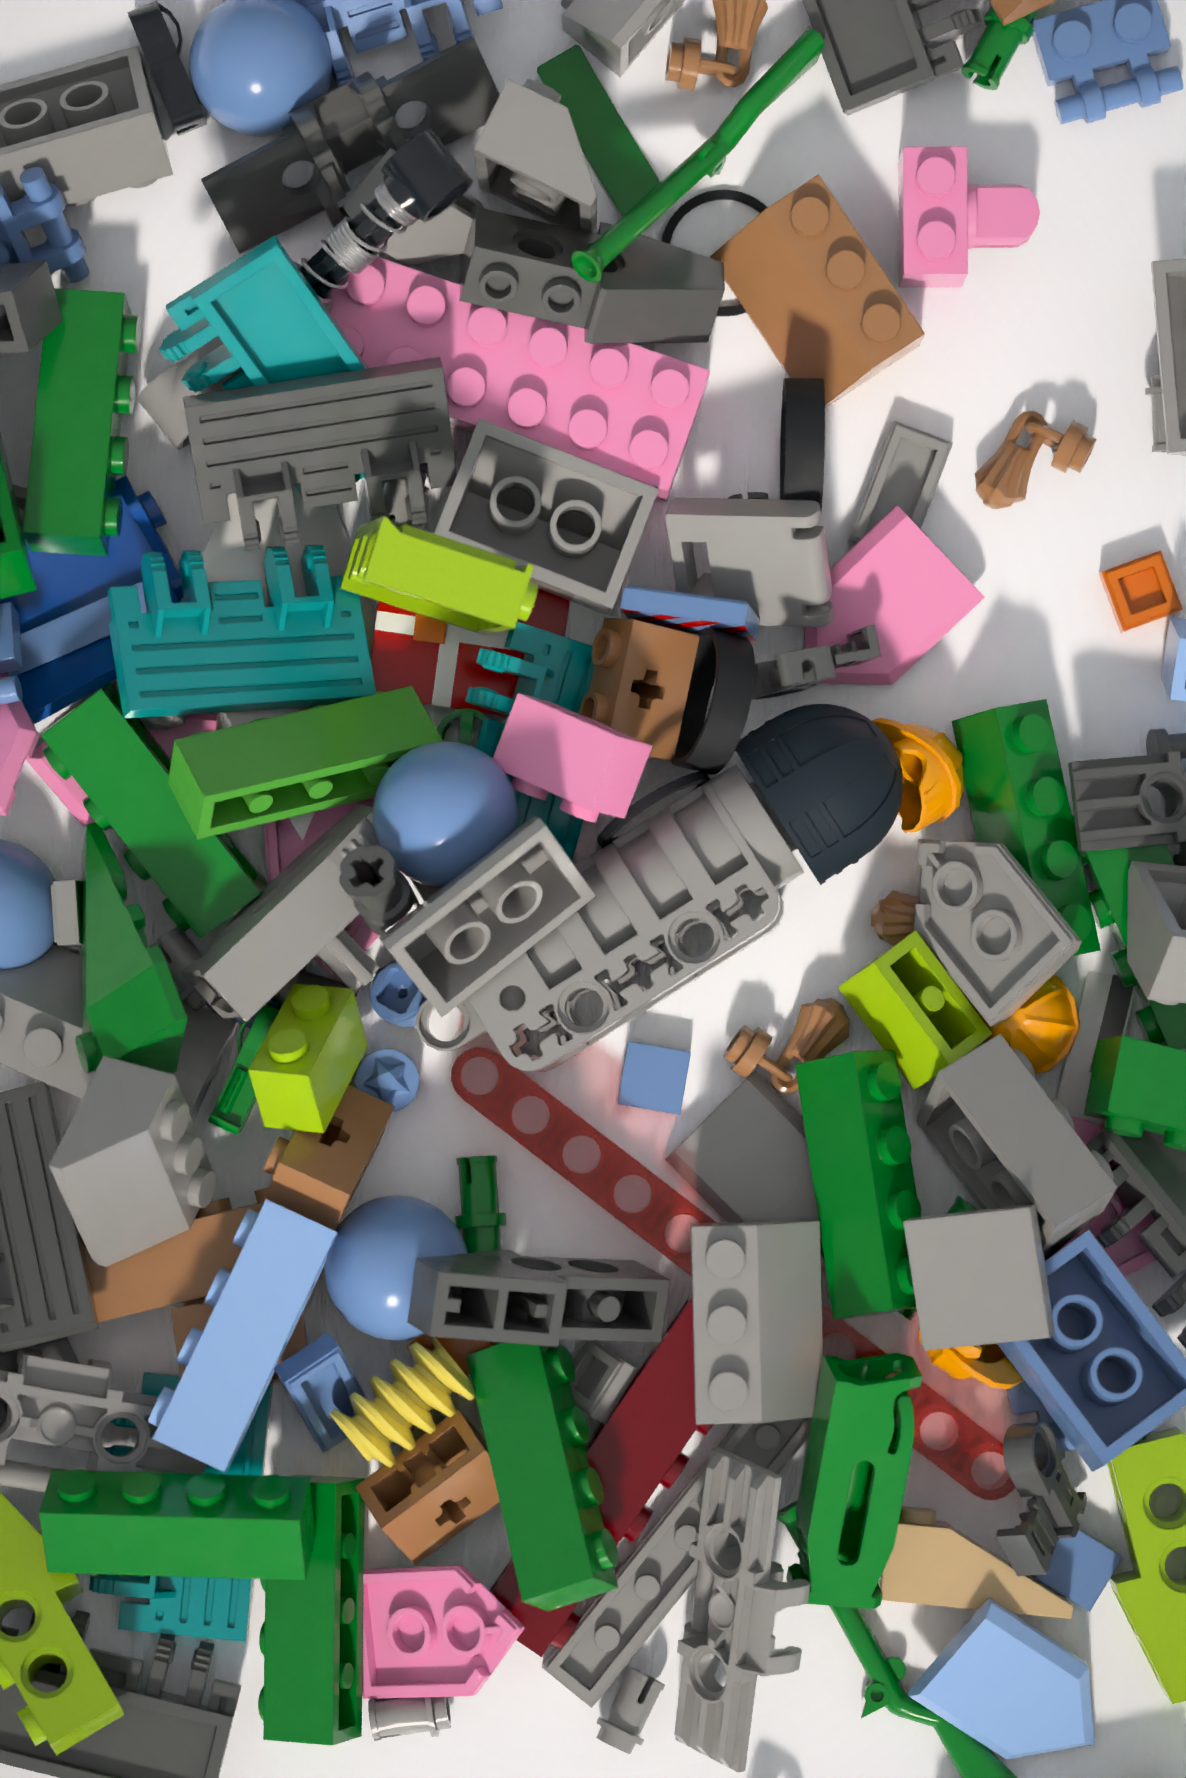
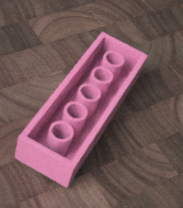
[329,257,710,501]

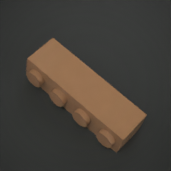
[80,1187,269,1322]

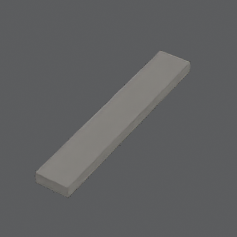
[542,1417,812,1708]

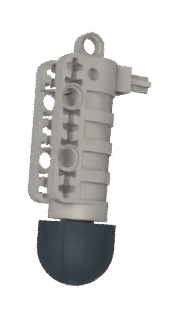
[410,704,903,1072]

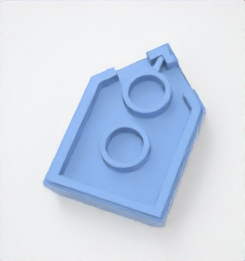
[908,1598,1095,1760]

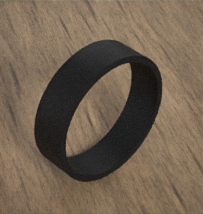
[780,378,825,513]
[670,628,755,775]

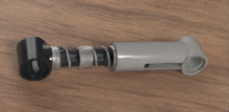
[137,129,473,449]

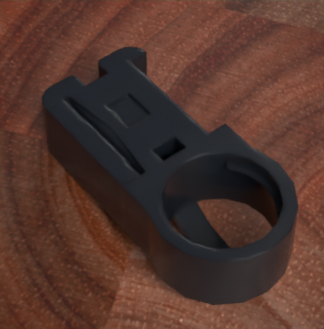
[127,0,207,136]

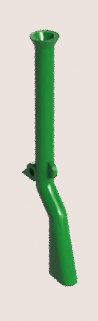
[571,28,825,283]
[777,1500,1018,1778]

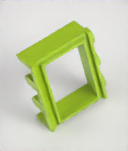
[339,516,538,635]

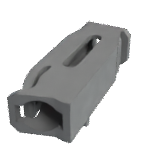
[181,802,400,1022]

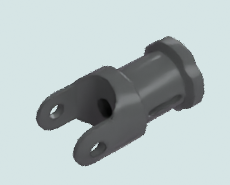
[339,845,420,936]

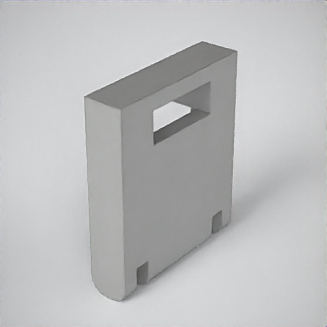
[665,497,834,627]

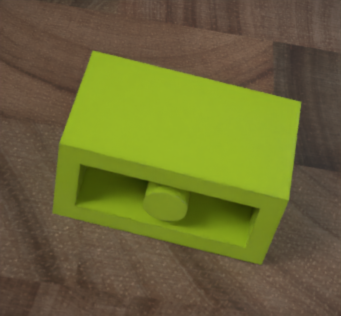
[838,930,993,1090]
[248,983,368,1133]

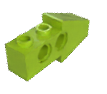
[1107,1427,1186,1704]
[0,1492,124,1756]

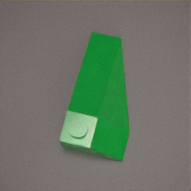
[75,822,187,1074]

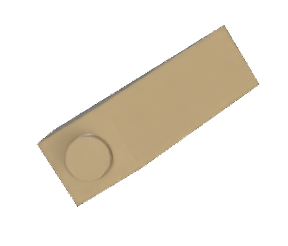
[878,1506,1073,1619]

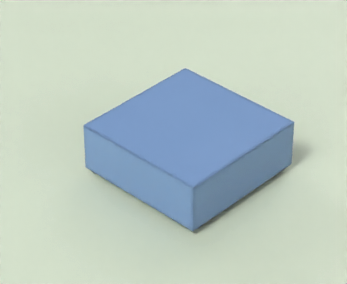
[617,1041,691,1115]
[1033,1529,1123,1612]

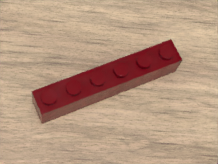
[489,1293,714,1657]

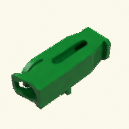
[786,1352,923,1609]

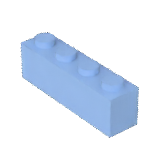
[148,1199,337,1474]

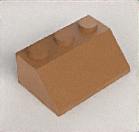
[710,174,925,408]

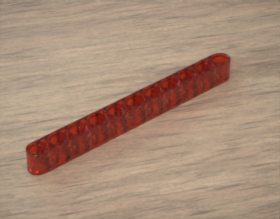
[451,1047,1015,1500]

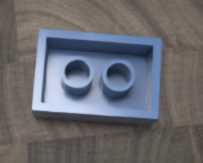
[997,1230,1186,1472]

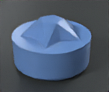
[370,961,427,1027]
[355,1049,420,1112]

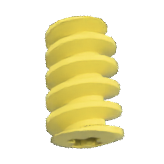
[329,1336,475,1468]

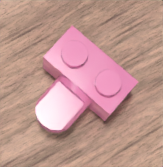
[898,146,1040,288]
[493,693,653,823]

